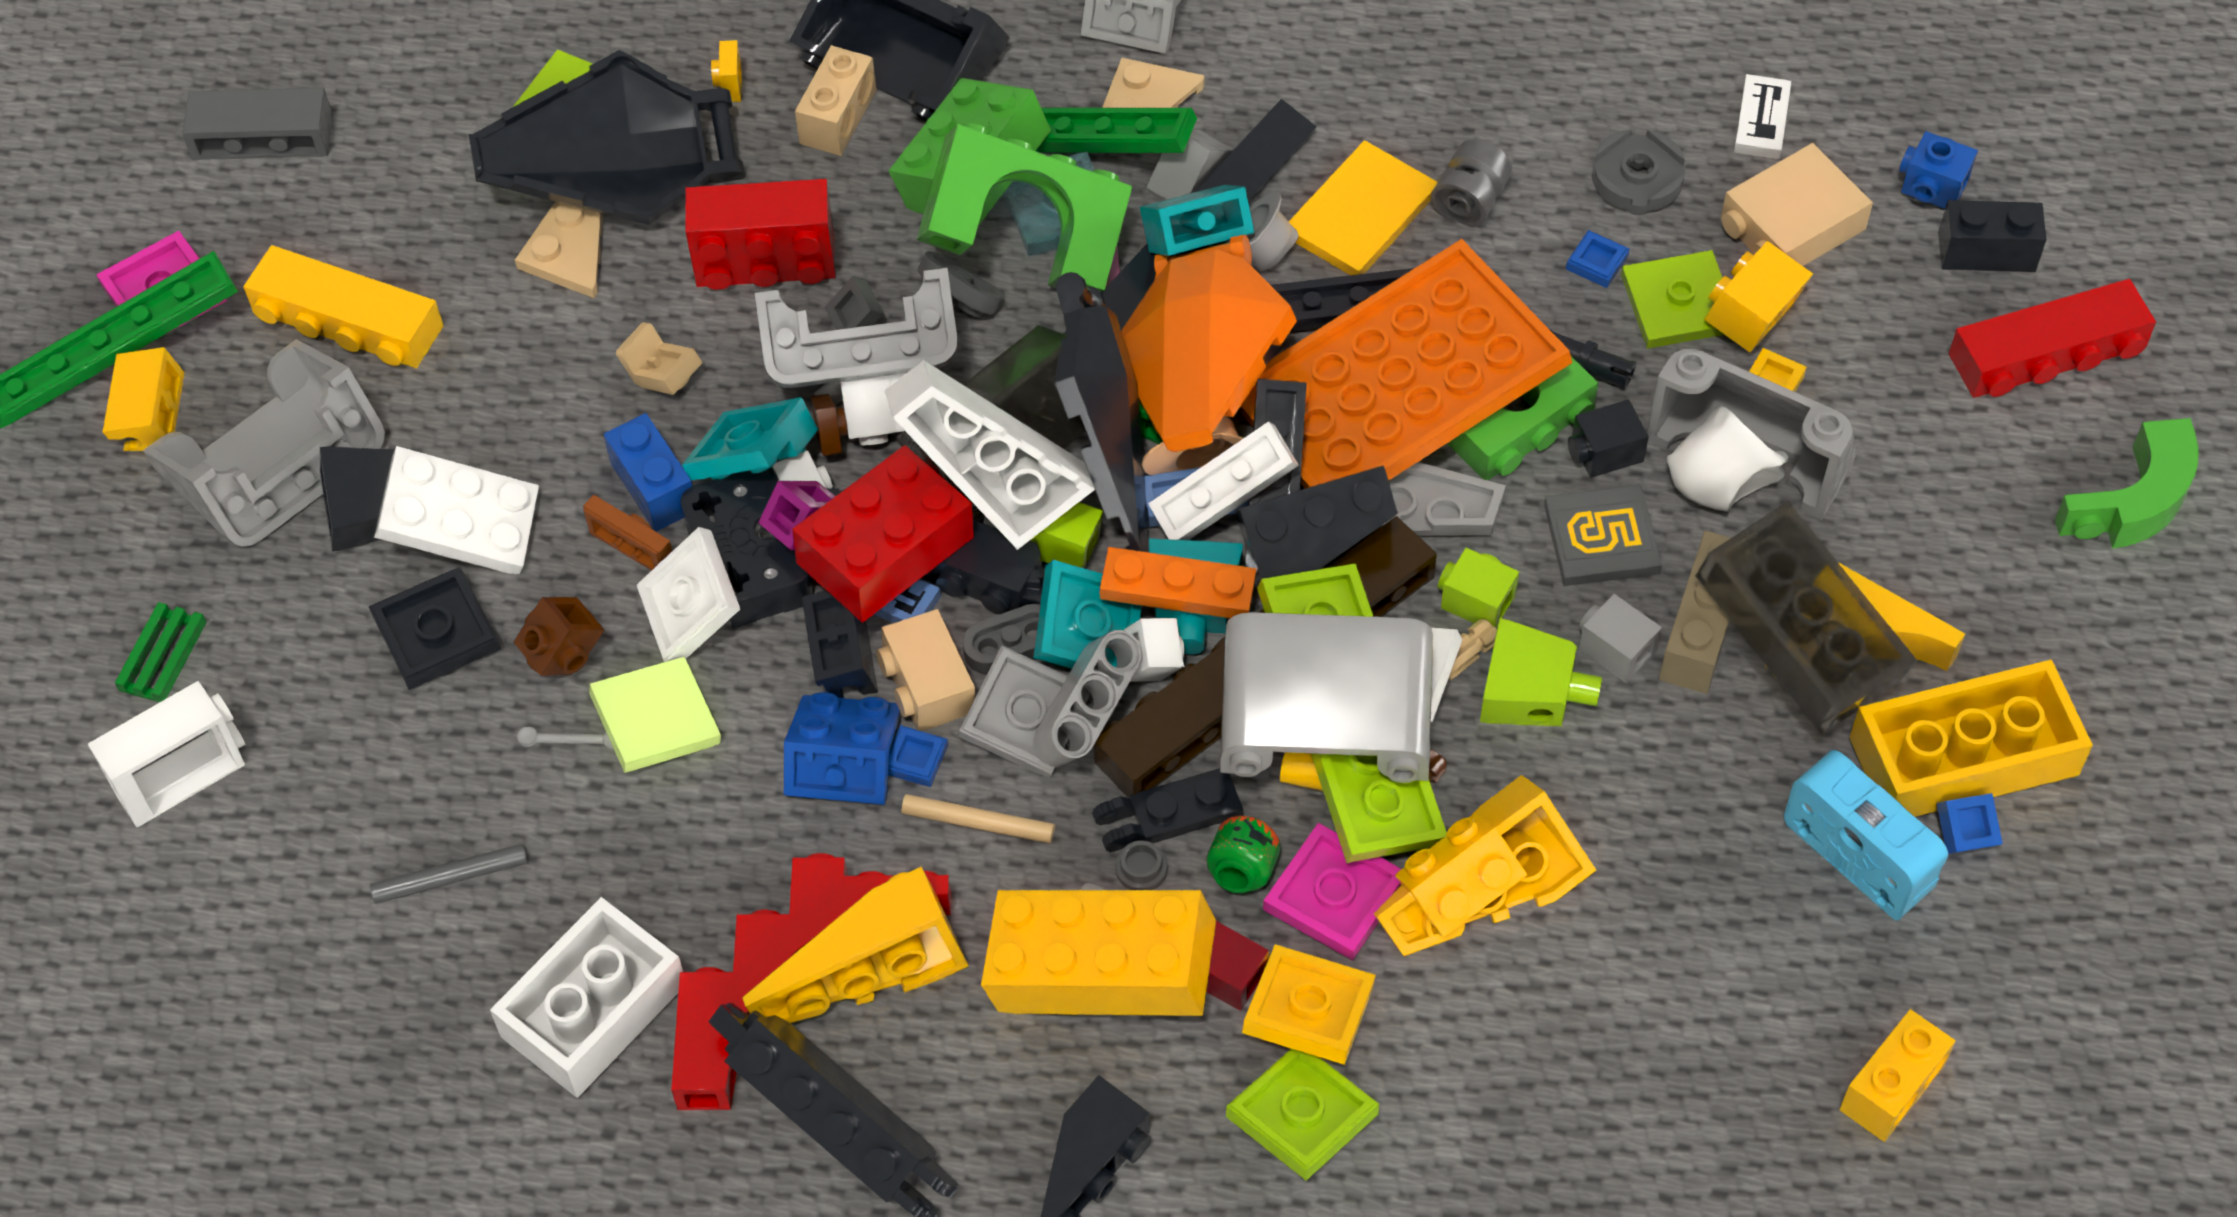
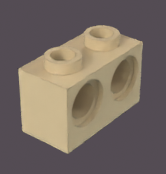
[795,45,877,156]

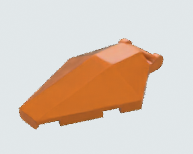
[1121,234,1297,452]

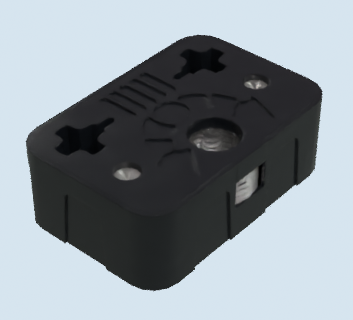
[681,469,813,628]

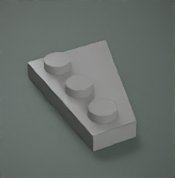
[1381,462,1506,536]

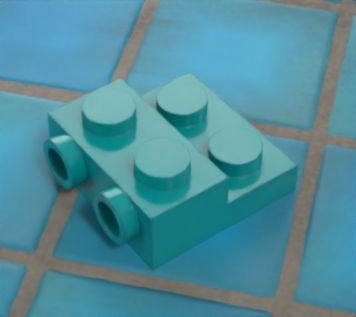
[682,397,818,481]

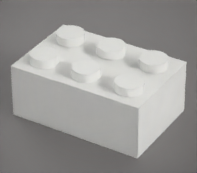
[490,897,683,1098]

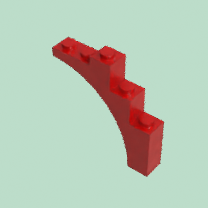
[671,853,951,1110]

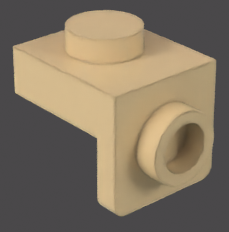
[616,322,703,395]

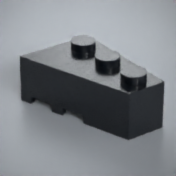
[1235,465,1398,585]

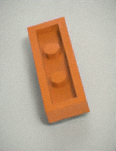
[1100,547,1257,618]

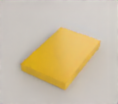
[1289,140,1437,275]

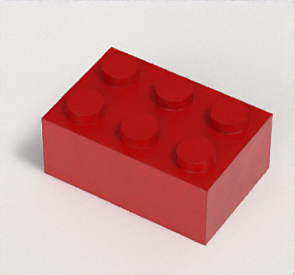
[685,179,836,290]
[792,445,974,623]

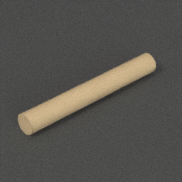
[901,794,1055,844]

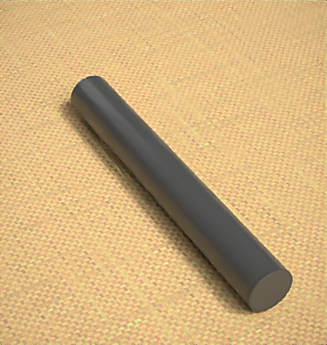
[370,843,528,904]

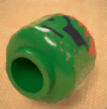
[1206,816,1281,893]

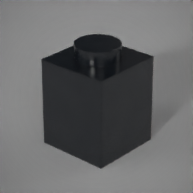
[1568,399,1649,478]

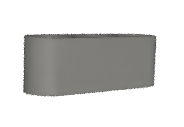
[1033,630,1142,767]

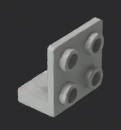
[1081,0,1182,54]

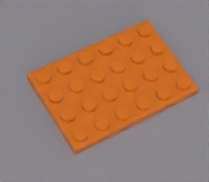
[1238,239,1572,488]

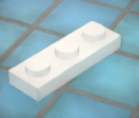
[1148,422,1299,540]

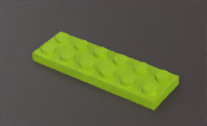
[1257,564,1447,863]

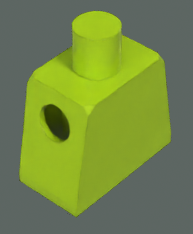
[1480,618,1602,726]

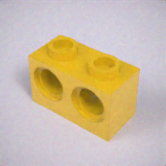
[1839,1009,1956,1142]

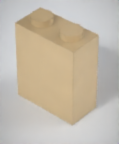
[1721,143,1873,266]

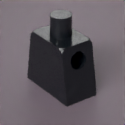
[319,447,395,552]

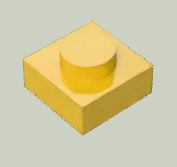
[711,40,742,102]
[1749,348,1807,392]

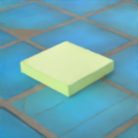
[589,657,721,773]

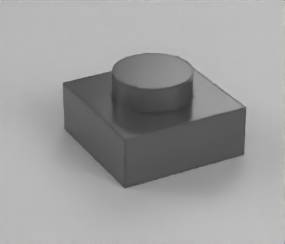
[825,276,884,330]

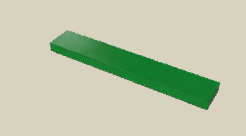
[0,251,239,429]

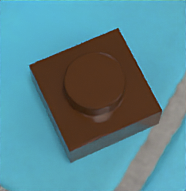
[810,393,848,456]

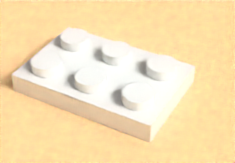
[374,446,539,574]

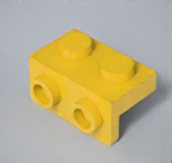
[1395,814,1527,938]

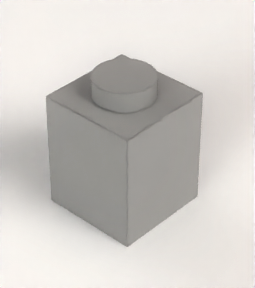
[1579,594,1662,683]

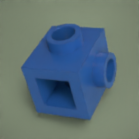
[1899,131,1978,209]

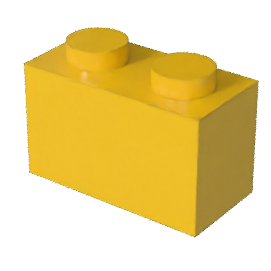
[1704,241,1813,353]

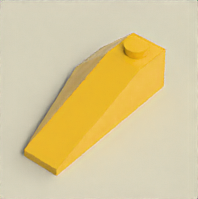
[1374,775,1596,956]
[743,866,969,1023]

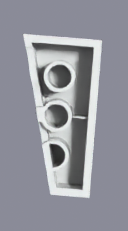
[885,360,1095,550]

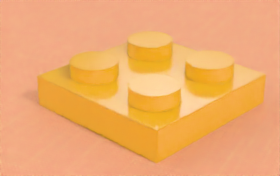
[1242,944,1376,1065]

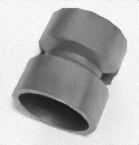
[1431,139,1512,227]

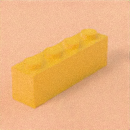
[243,245,444,369]

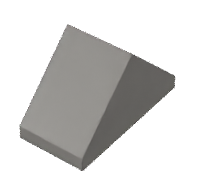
[1146,130,1234,201]

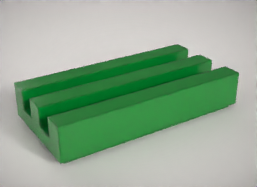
[115,602,207,703]

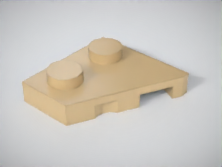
[1102,58,1205,108]

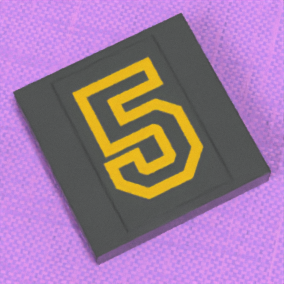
[1544,484,1662,586]

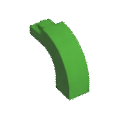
[2055,418,2199,548]

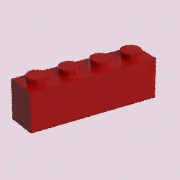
[1948,278,2156,398]

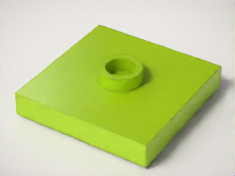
[1621,250,1725,349]
[1226,1049,1379,1181]

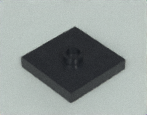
[368,567,501,690]

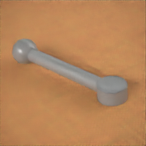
[517,727,614,749]

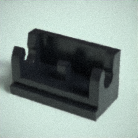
[802,590,878,698]

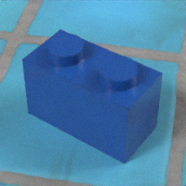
[603,413,692,532]

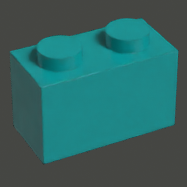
[1139,185,1254,256]

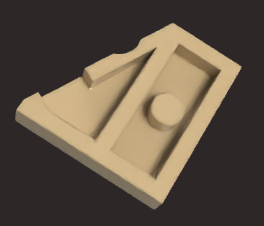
[515,201,603,298]

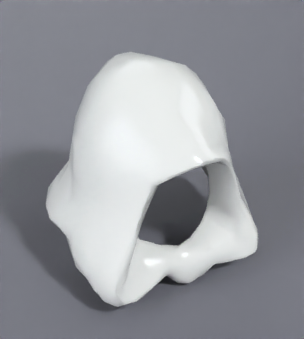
[1666,406,1789,512]

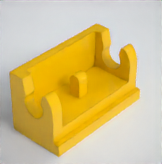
[102,347,185,451]

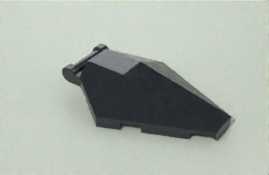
[469,50,745,225]
[1055,272,1149,553]

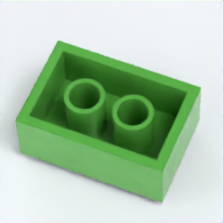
[888,78,1051,225]

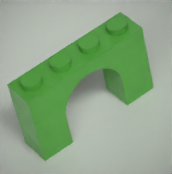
[916,123,1132,292]

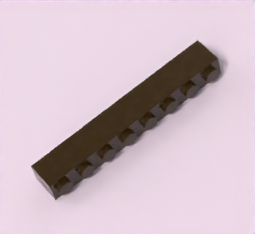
[1094,516,1437,798]

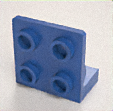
[784,692,901,805]

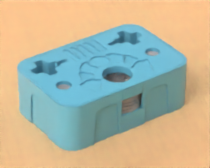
[1784,750,1948,920]

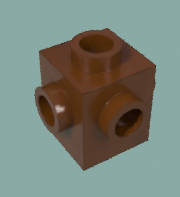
[513,597,604,676]

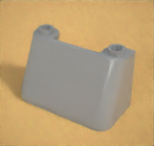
[755,268,957,388]
[143,339,385,547]
[1647,349,1857,520]
[1220,612,1433,783]

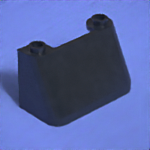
[789,0,1010,121]

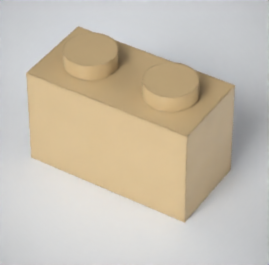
[876,609,975,732]

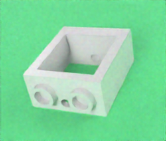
[88,681,246,828]

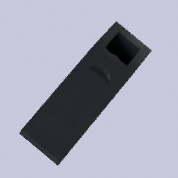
[1041,1075,1151,1217]

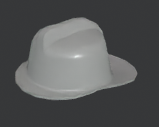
[1210,191,1298,271]

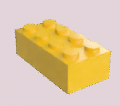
[1849,659,2093,817]
[981,890,1216,1016]

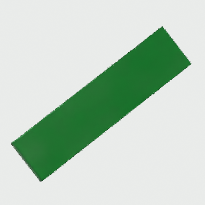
[1036,108,1197,153]

